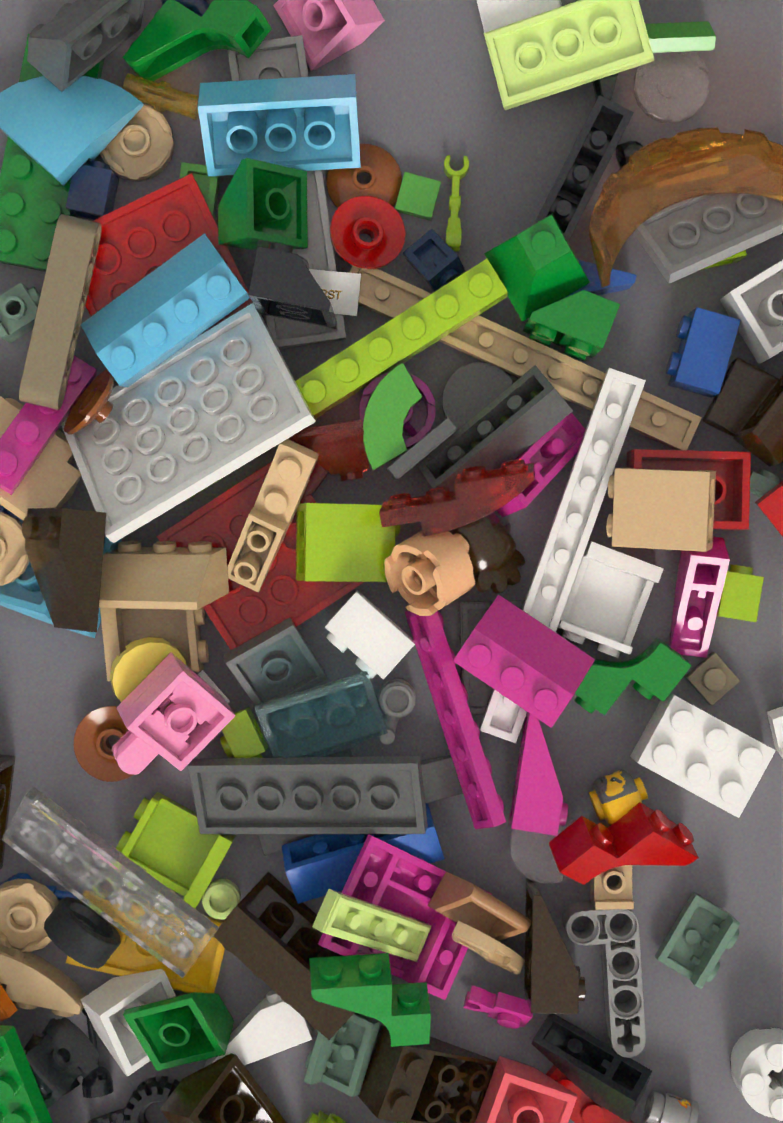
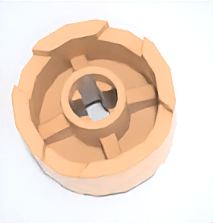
[384,527,475,616]

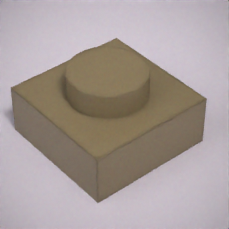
[684,652,740,706]

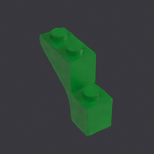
[122,0,272,82]
[574,637,692,715]
[309,953,431,1047]

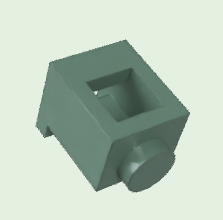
[0,283,41,344]

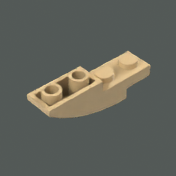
[227,439,319,592]
[0,945,87,1017]

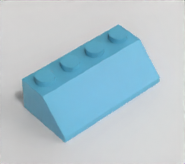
[198,74,361,176]
[81,233,250,388]

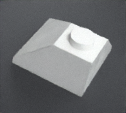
[80,969,176,1076]

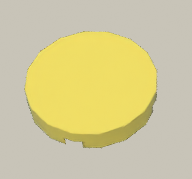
[110,637,187,708]

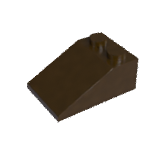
[22,508,106,632]
[524,878,586,1014]

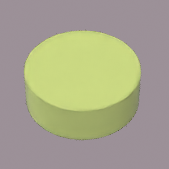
[202,879,241,919]

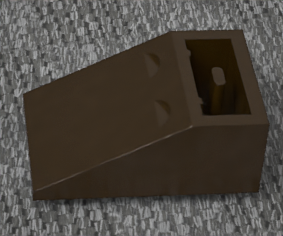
[358,1025,497,1123]

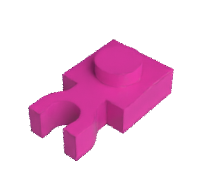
[463,985,533,1029]

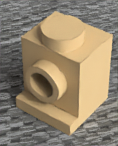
[590,865,634,910]

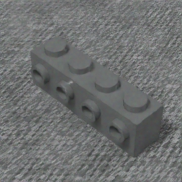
[416,365,573,509]

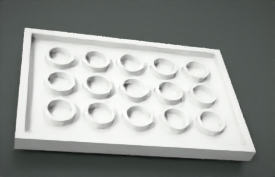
[61,303,316,543]

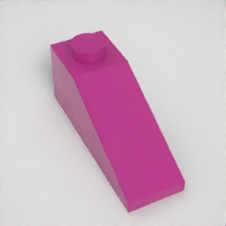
[478,412,586,518]
[669,537,730,658]
[509,712,568,836]

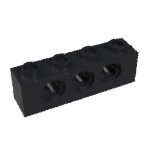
[534,95,634,242]

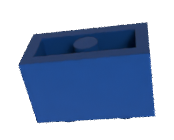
[666,307,741,398]

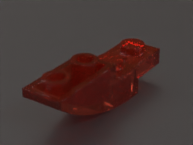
[379,459,535,536]

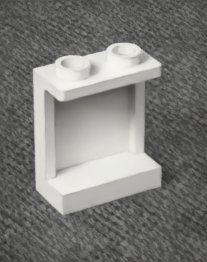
[558,541,664,658]

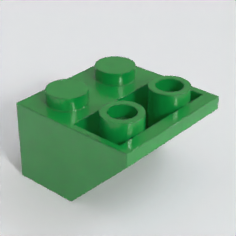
[523,290,620,361]

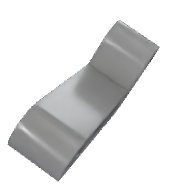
[562,901,646,1058]

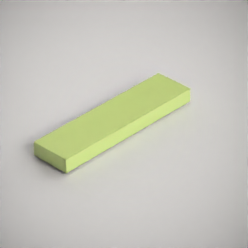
[312,889,431,962]

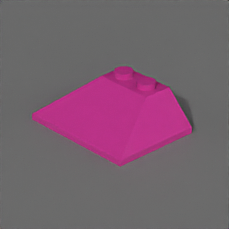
[318,834,492,1000]

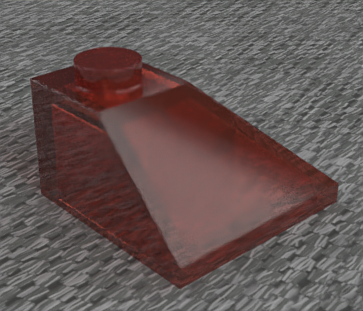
[288,419,370,482]

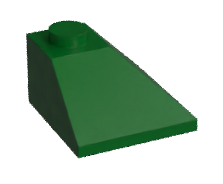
[218,158,308,250]
[484,213,590,321]
[123,992,234,1071]

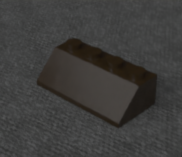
[212,872,355,1040]

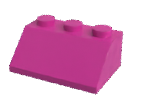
[453,594,595,728]

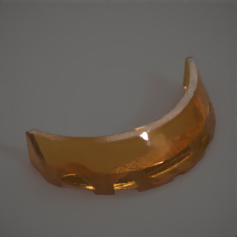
[589,127,783,287]

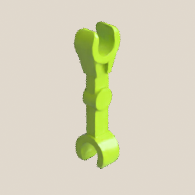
[444,155,469,252]

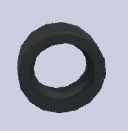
[44,897,121,968]

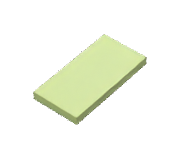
[484,0,654,110]

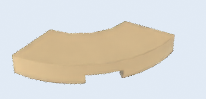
[452,920,525,975]

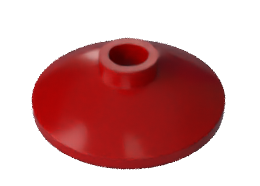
[330,196,406,269]

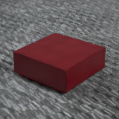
[304,457,332,496]

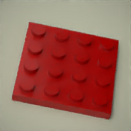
[85,173,253,335]
[156,461,365,650]

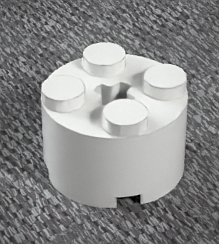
[730,1027,783,1121]

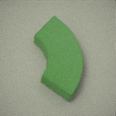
[363,363,422,470]

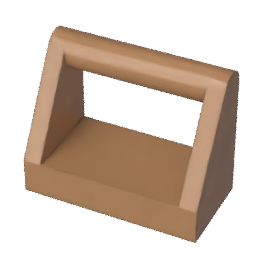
[428,872,531,941]

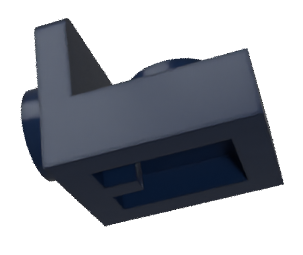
[403,229,466,292]

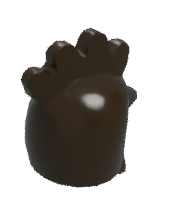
[447,491,525,594]

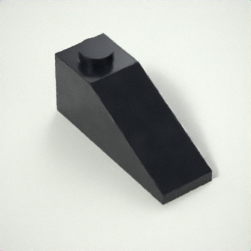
[532,1014,652,1122]

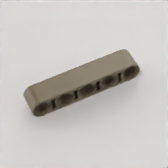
[19,214,102,410]

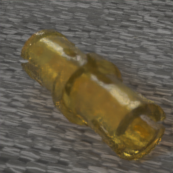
[122,73,199,120]

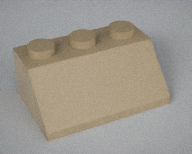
[99,541,229,610]

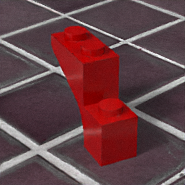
[548,802,699,885]

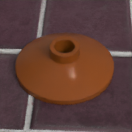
[327,144,402,208]
[64,369,115,435]
[74,706,134,782]

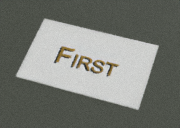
[308,269,361,316]

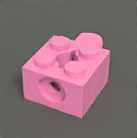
[112,653,236,775]

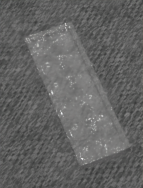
[1,787,219,978]

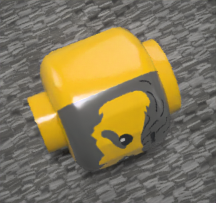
[588,770,648,825]

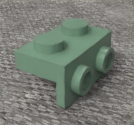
[655,892,740,989]
[304,1013,381,1097]

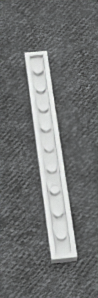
[479,368,646,743]

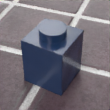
[66,160,119,221]

